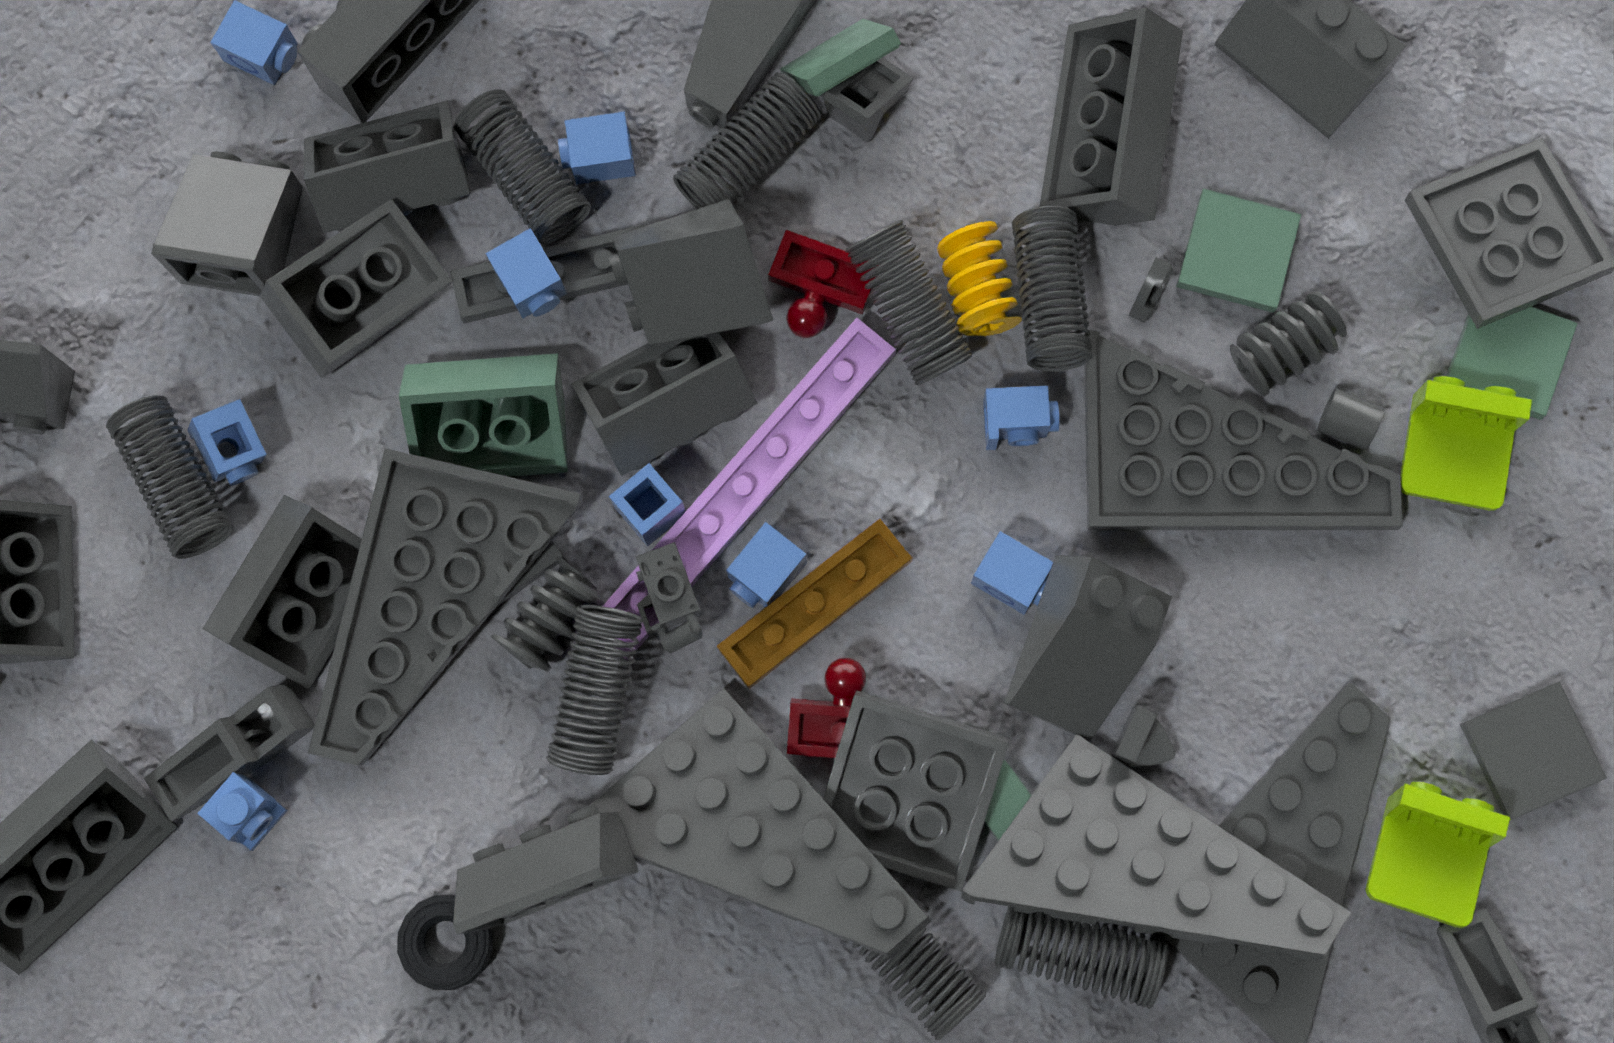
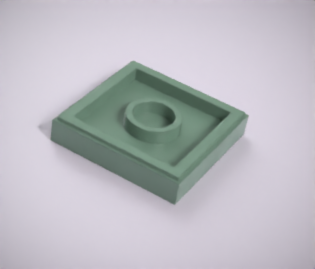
[780,19,901,97]
[1176,189,1301,313]
[1446,306,1578,420]

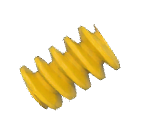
[937,221,1022,336]

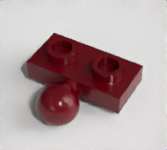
[768,230,878,338]
[787,658,866,758]

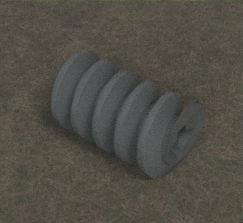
[1230,291,1347,397]
[491,556,604,672]

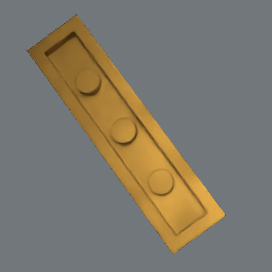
[717,519,912,689]

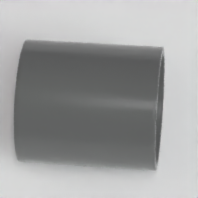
[1317,388,1384,450]

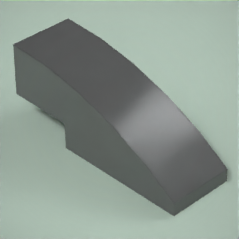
[144,684,315,822]
[1436,908,1552,1043]

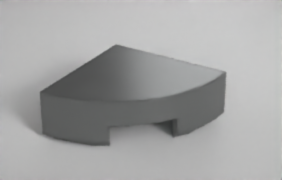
[1128,257,1173,323]

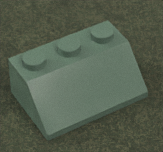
[399,353,568,477]

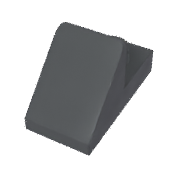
[823,58,913,142]

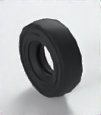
[397,895,493,990]

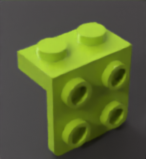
[1400,376,1532,511]
[1365,782,1510,928]

